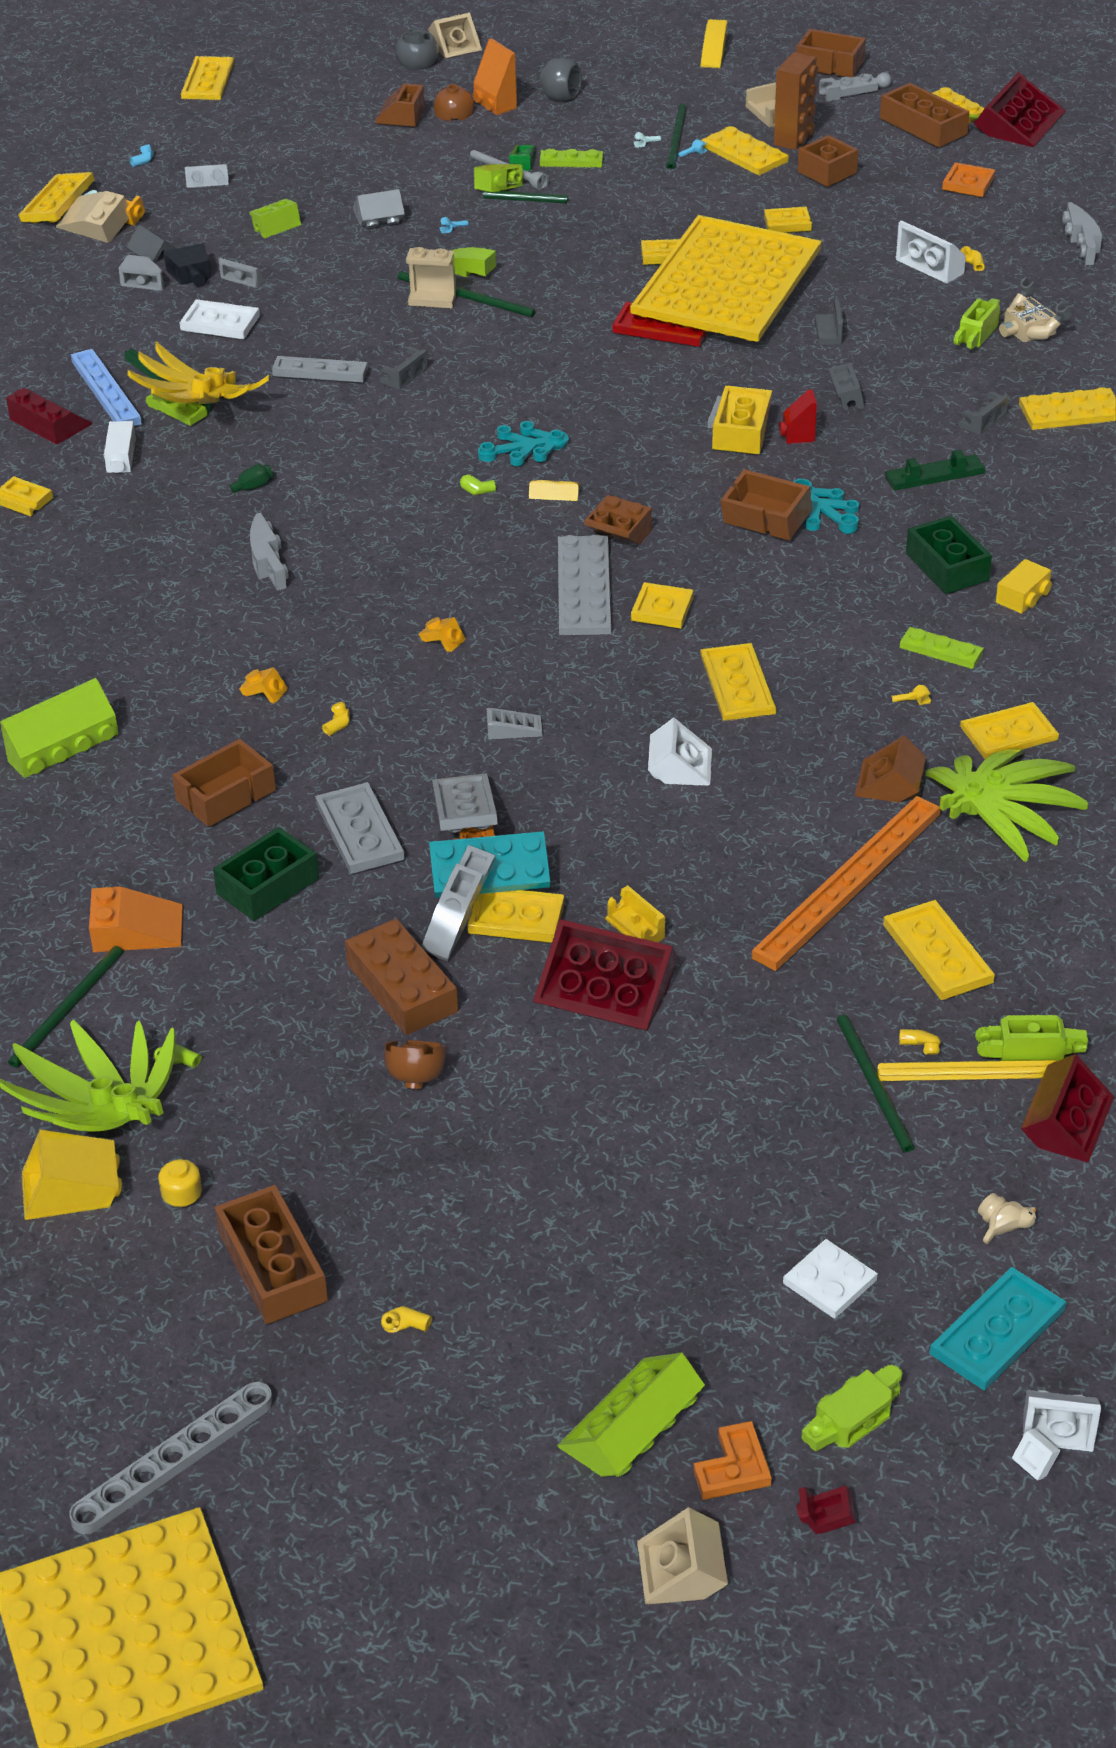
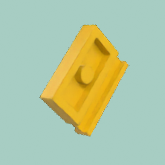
[764,207,812,233]
[641,239,680,265]
[0,476,53,516]

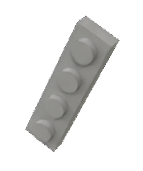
[272,356,368,382]

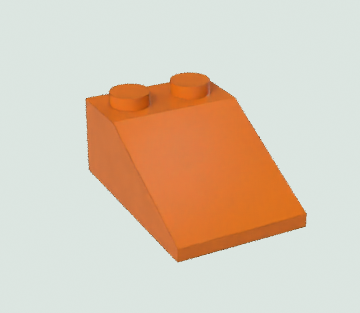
[473,38,517,115]
[89,887,183,952]

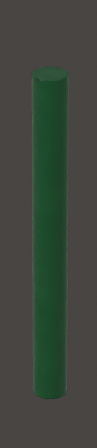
[483,190,568,204]

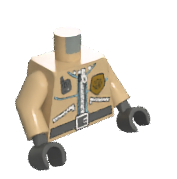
[999,277,1072,342]

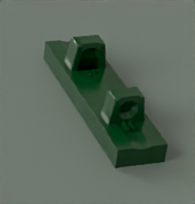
[885,449,985,491]

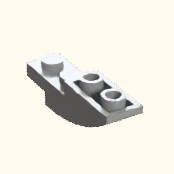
[1062,202,1102,265]
[250,513,289,590]
[422,845,495,962]

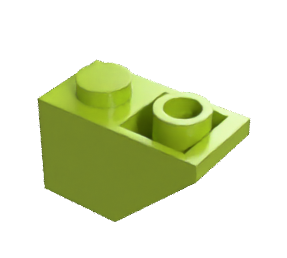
[474,164,523,192]

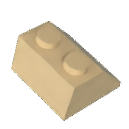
[428,13,482,59]
[637,1507,728,1604]

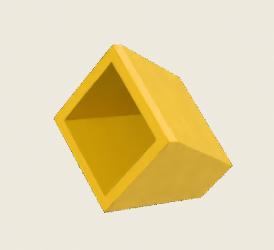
[22,1130,122,1220]

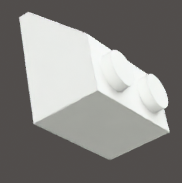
[648,718,712,785]
[1022,1390,1101,1452]

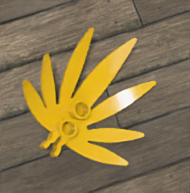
[128,341,269,404]

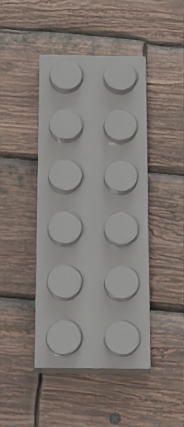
[558,535,611,635]

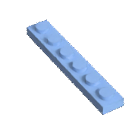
[71,349,141,426]

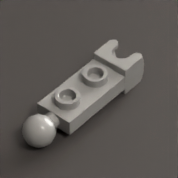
[819,72,891,101]

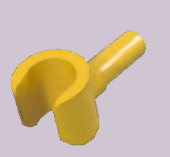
[892,685,931,705]

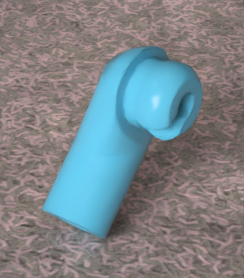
[129,144,154,167]

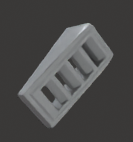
[486,708,542,739]

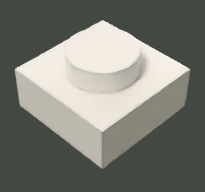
[1012,1428,1061,1481]

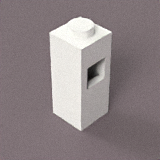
[104,421,136,473]

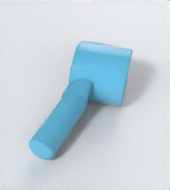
[678,139,707,157]
[440,217,468,233]

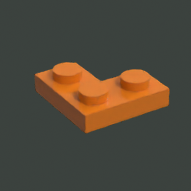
[693,1421,772,1500]

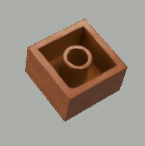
[798,135,858,187]

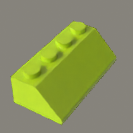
[0,678,118,778]
[557,1352,705,1477]

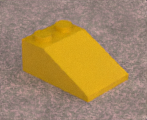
[712,385,772,454]

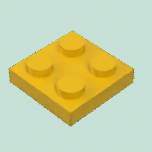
[631,582,694,628]

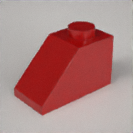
[779,389,817,444]

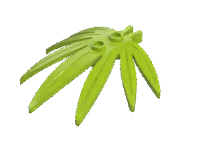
[925,749,1088,862]
[0,1020,176,1131]

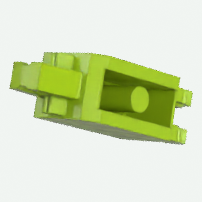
[953,298,1000,349]
[975,1015,1088,1061]
[801,1365,902,1452]

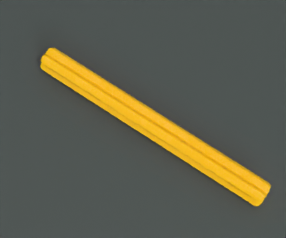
[877,1060,1058,1081]

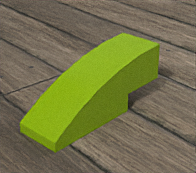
[450,247,496,277]

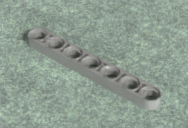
[69,1382,273,1534]

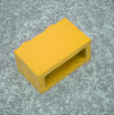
[996,559,1052,614]

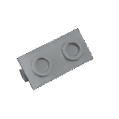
[185,164,229,188]

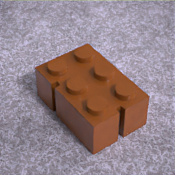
[796,29,866,77]
[720,469,812,540]
[172,739,276,827]

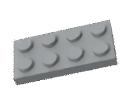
[432,773,498,833]
[315,782,404,874]

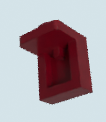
[796,1485,856,1534]

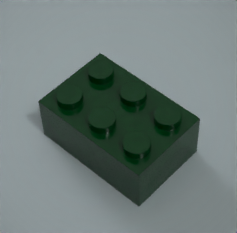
[906,515,992,594]
[213,827,319,921]

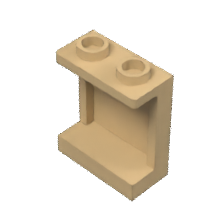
[746,82,776,127]
[406,247,456,308]

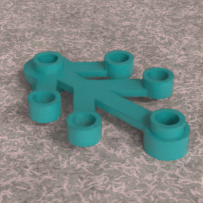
[478,421,569,466]
[793,479,859,534]

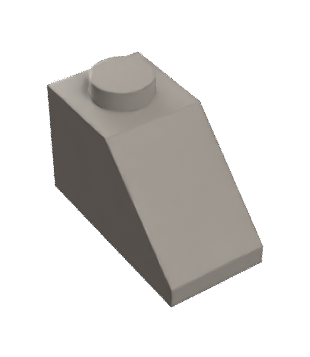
[118,255,164,291]

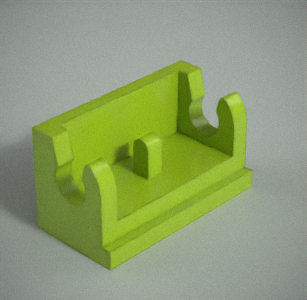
[250,199,301,238]

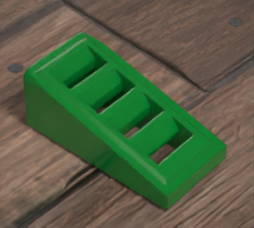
[509,145,536,171]

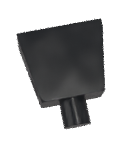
[164,243,211,286]

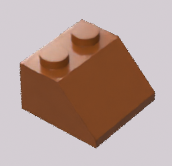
[855,735,926,803]

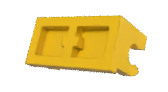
[605,885,665,942]

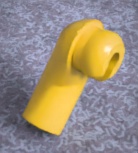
[960,246,985,271]
[322,702,350,736]
[899,1029,941,1055]
[381,1306,432,1333]

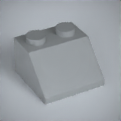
[353,189,405,228]

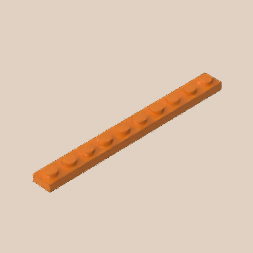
[752,796,940,971]

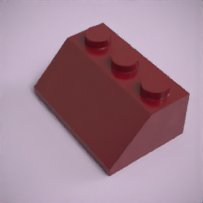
[6,388,92,445]
[1021,1054,1114,1162]

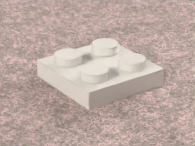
[783,1239,877,1319]

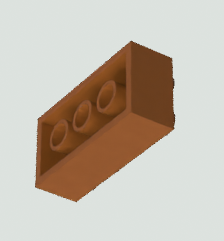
[774,52,818,150]
[880,83,970,147]
[345,918,458,1035]
[214,1185,328,1324]

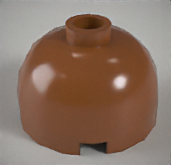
[433,84,474,121]
[384,1040,446,1089]

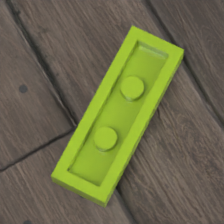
[540,149,603,167]
[900,627,984,669]

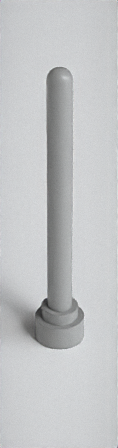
[470,150,549,190]

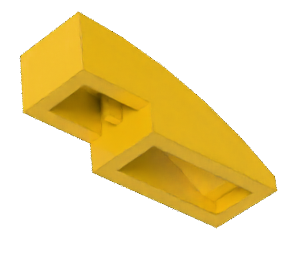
[701,19,728,68]

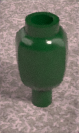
[229,464,274,493]

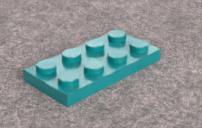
[429,831,550,898]
[929,1267,1066,1391]

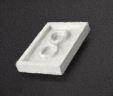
[180,299,260,339]

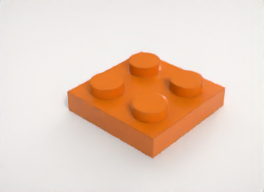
[942,162,996,197]

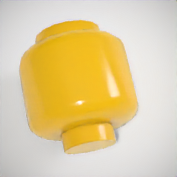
[158,1159,202,1207]

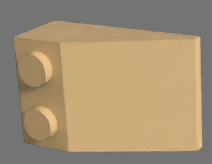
[56,191,129,243]

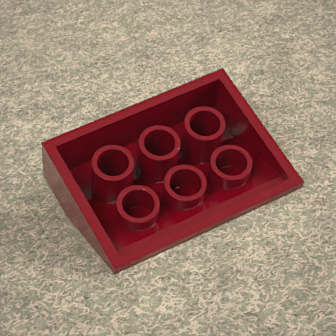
[974,72,1066,147]
[533,919,678,1031]

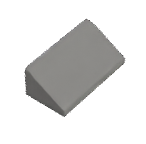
[219,258,265,288]

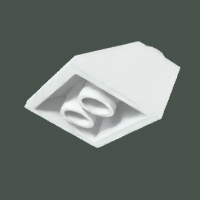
[896,221,966,283]

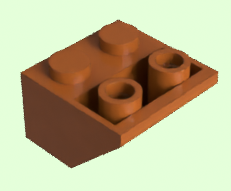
[375,83,425,127]
[584,495,652,545]

